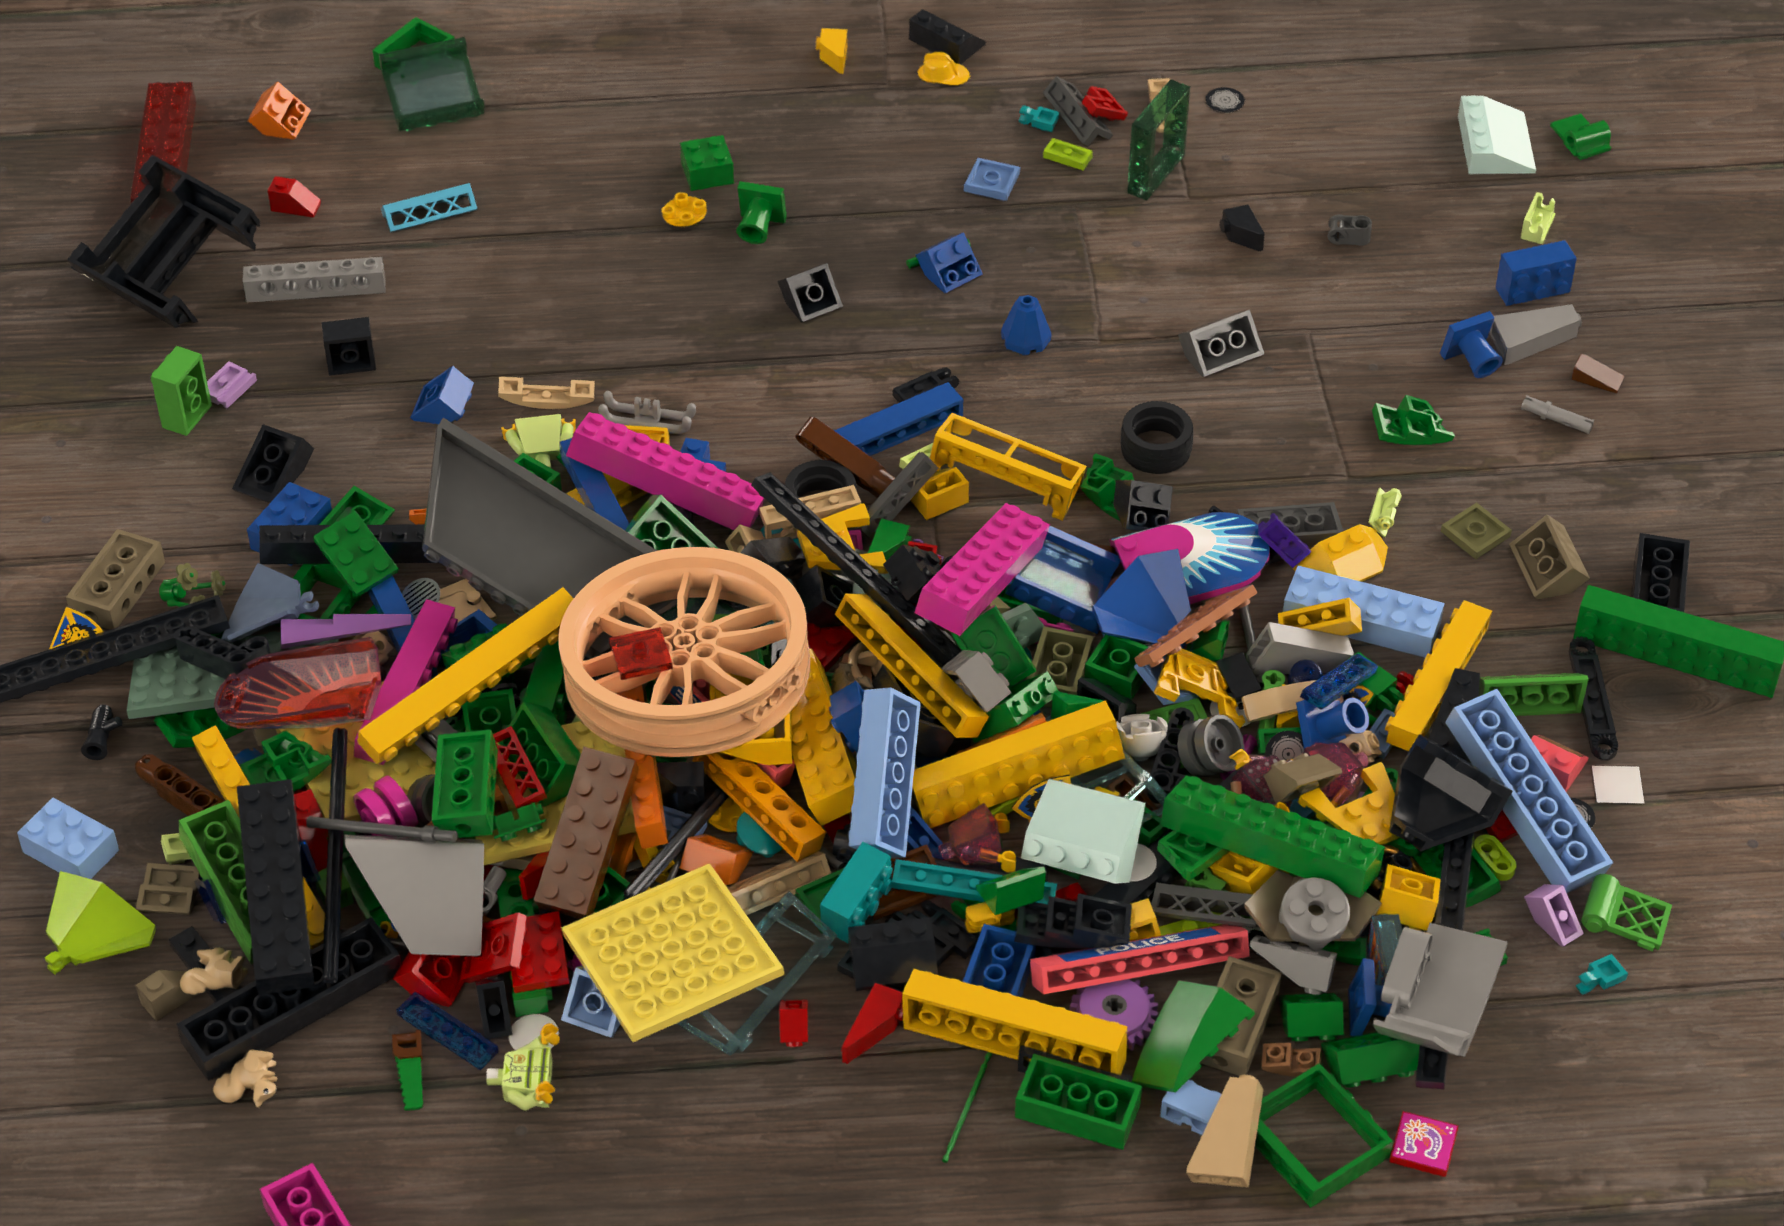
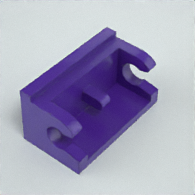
[1258,513,1311,568]

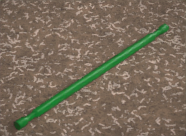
[942,1052,992,1163]

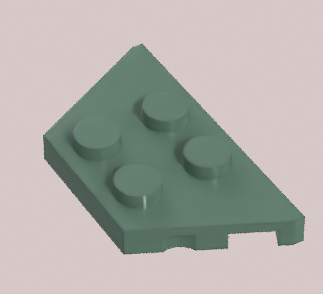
[1001,603,1044,649]

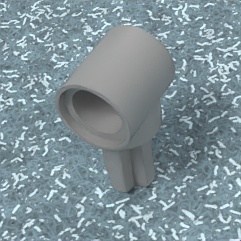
[483,866,507,916]

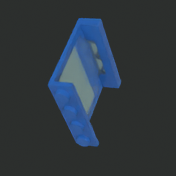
[1006,526,1120,634]

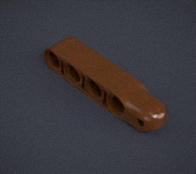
[795,417,895,498]
[135,754,224,816]

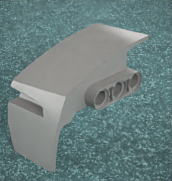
[1373,923,1508,1056]

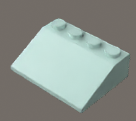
[1458,95,1536,174]
[1021,779,1145,884]

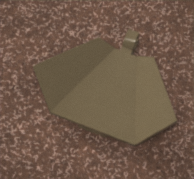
[1244,869,1381,946]

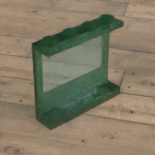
[379,37,484,131]

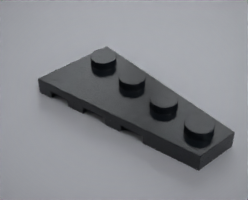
[1429,668,1480,765]

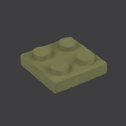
[1441,502,1512,559]

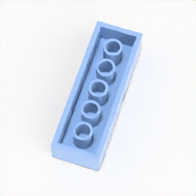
[1283,565,1444,658]
[849,688,921,859]

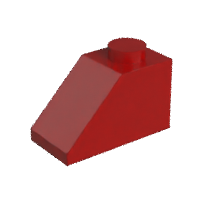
[268,176,321,218]
[779,999,808,1047]

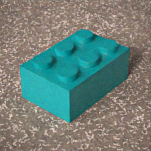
[820,841,893,943]

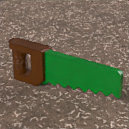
[392,1029,423,1111]

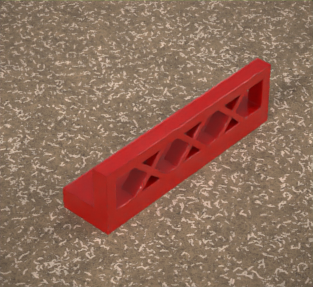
[493,726,547,809]

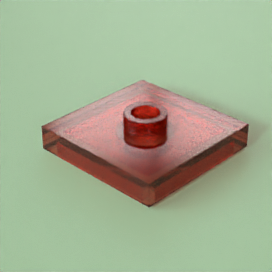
[609,627,673,680]

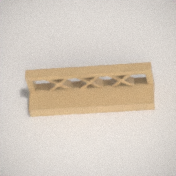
[759,485,861,539]
[727,851,831,915]

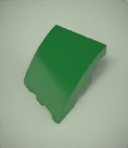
[1372,395,1455,445]
[1081,453,1134,521]
[154,707,247,748]
[240,731,332,792]

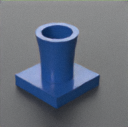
[1440,311,1503,378]
[1296,698,1369,754]
[1348,958,1392,1036]

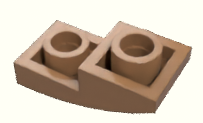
[1262,1043,1322,1077]

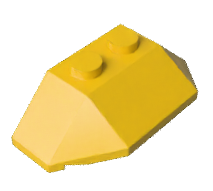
[1293,524,1388,582]

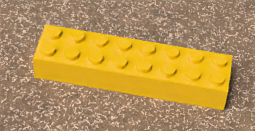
[791,648,857,826]
[912,701,1125,828]
[902,969,1127,1075]

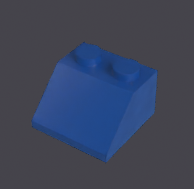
[410,366,474,424]

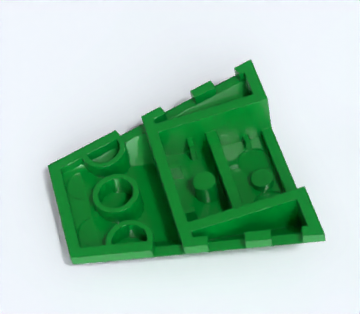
[1132,980,1255,1093]

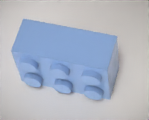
[17,798,119,879]

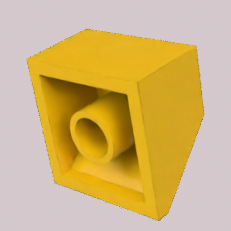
[1376,864,1441,931]

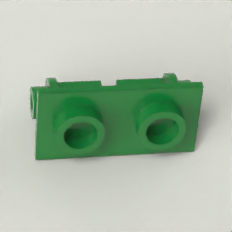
[493,802,547,842]

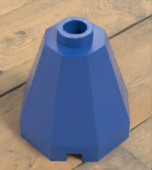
[1001,295,1051,355]

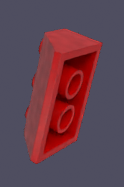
[393,951,464,1007]

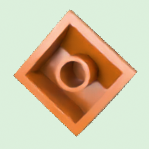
[679,834,753,887]

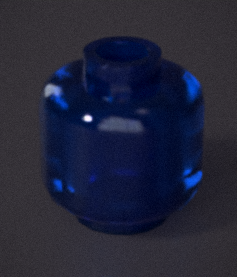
[1288,659,1323,685]

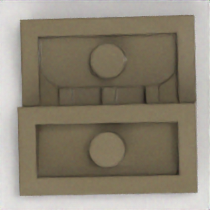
[136,863,201,915]

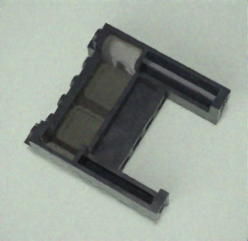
[67,155,260,328]

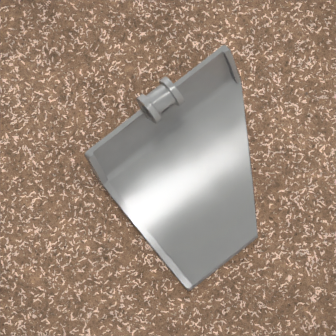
[344,835,484,956]

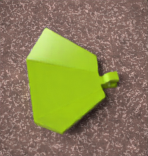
[45,871,156,975]

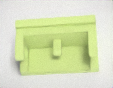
[1521,192,1556,244]

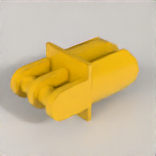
[965,902,1015,933]

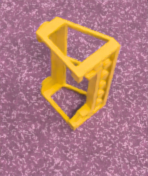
[930,413,1087,521]

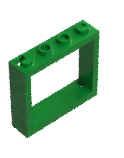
[1255,1063,1393,1208]

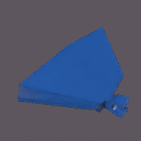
[1092,549,1191,648]

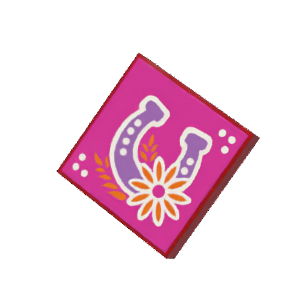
[1390,1111,1459,1177]

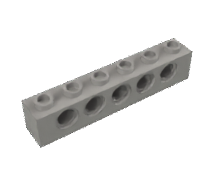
[243,257,385,303]

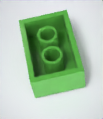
[151,346,212,436]

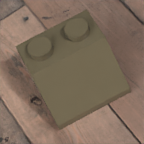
[1264,753,1343,803]

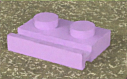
[207,362,257,409]

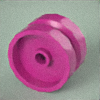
[353,775,418,836]

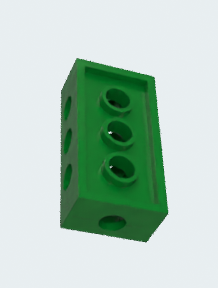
[432,729,498,838]

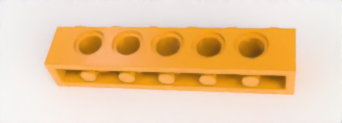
[692,752,826,862]

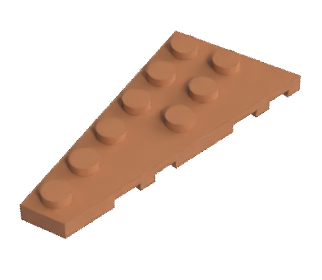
[1134,584,1257,668]

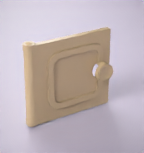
[415,579,497,622]

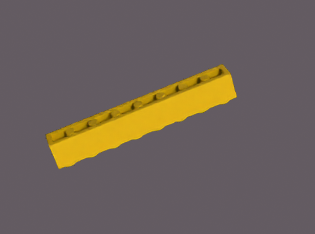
[835,594,989,738]
[1385,600,1492,751]

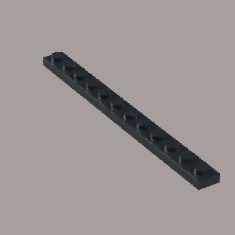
[751,472,962,665]
[1415,832,1475,1090]

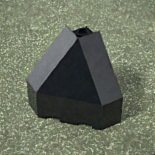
[1389,734,1513,851]

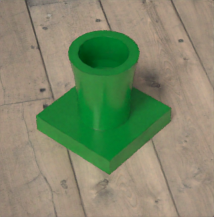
[736,181,787,244]

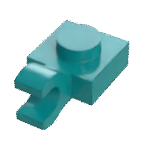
[1018,106,1059,132]
[1576,954,1628,995]

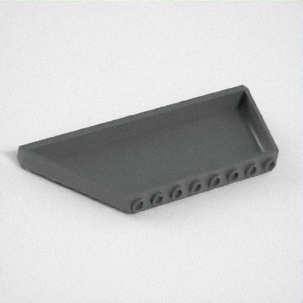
[422,418,677,658]

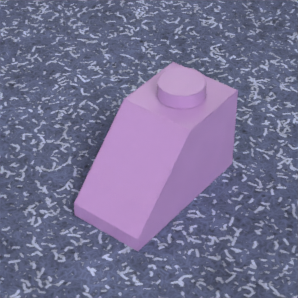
[1524,884,1584,946]

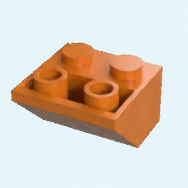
[247,82,311,140]

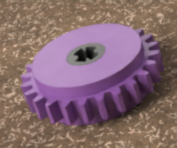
[1070,979,1158,1051]

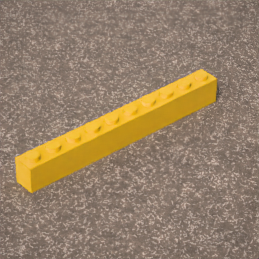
[357,587,574,765]
[192,725,325,950]

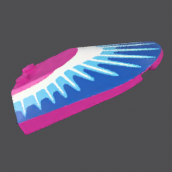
[1109,512,1270,604]

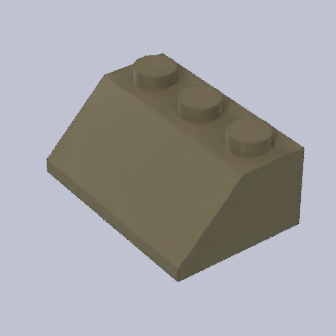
[1509,515,1590,599]

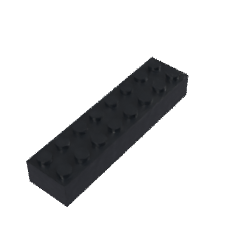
[237,779,315,995]
[177,917,401,1081]

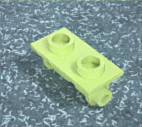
[1368,488,1402,538]

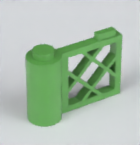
[1581,874,1672,952]

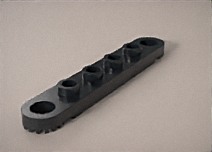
[1568,636,1618,760]

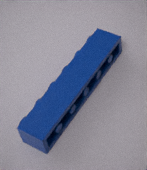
[834,382,963,456]

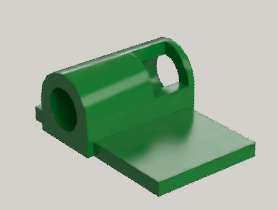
[1550,113,1611,160]

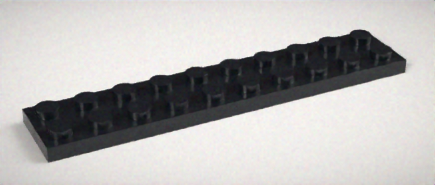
[0,595,230,703]

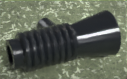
[81,705,122,760]

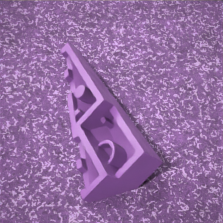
[280,614,411,649]

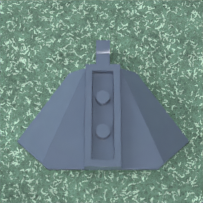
[221,563,319,644]

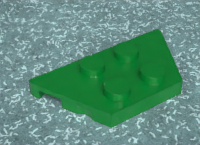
[1157,830,1230,881]

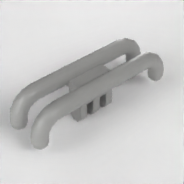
[598,391,696,434]

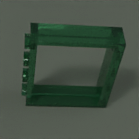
[1127,79,1190,201]

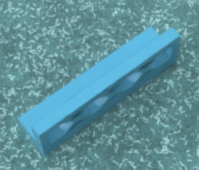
[381,183,477,232]

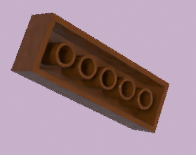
[534,746,639,919]

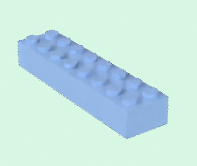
[1445,689,1613,893]

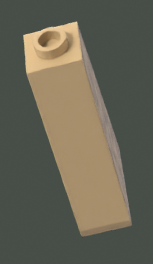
[1186,1075,1263,1187]

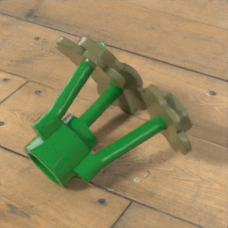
[159,563,226,607]

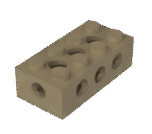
[66,529,165,630]
[1200,956,1282,1076]

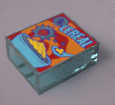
[1366,914,1402,985]

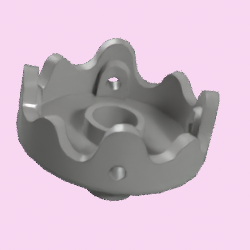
[1279,877,1350,950]

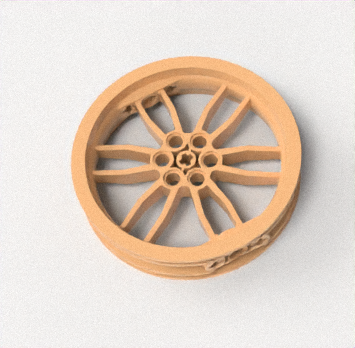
[559,547,810,757]

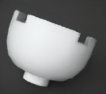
[1116,714,1168,761]

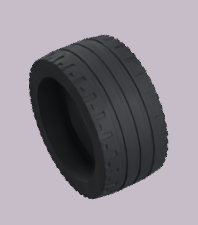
[1120,401,1194,474]
[785,460,857,498]

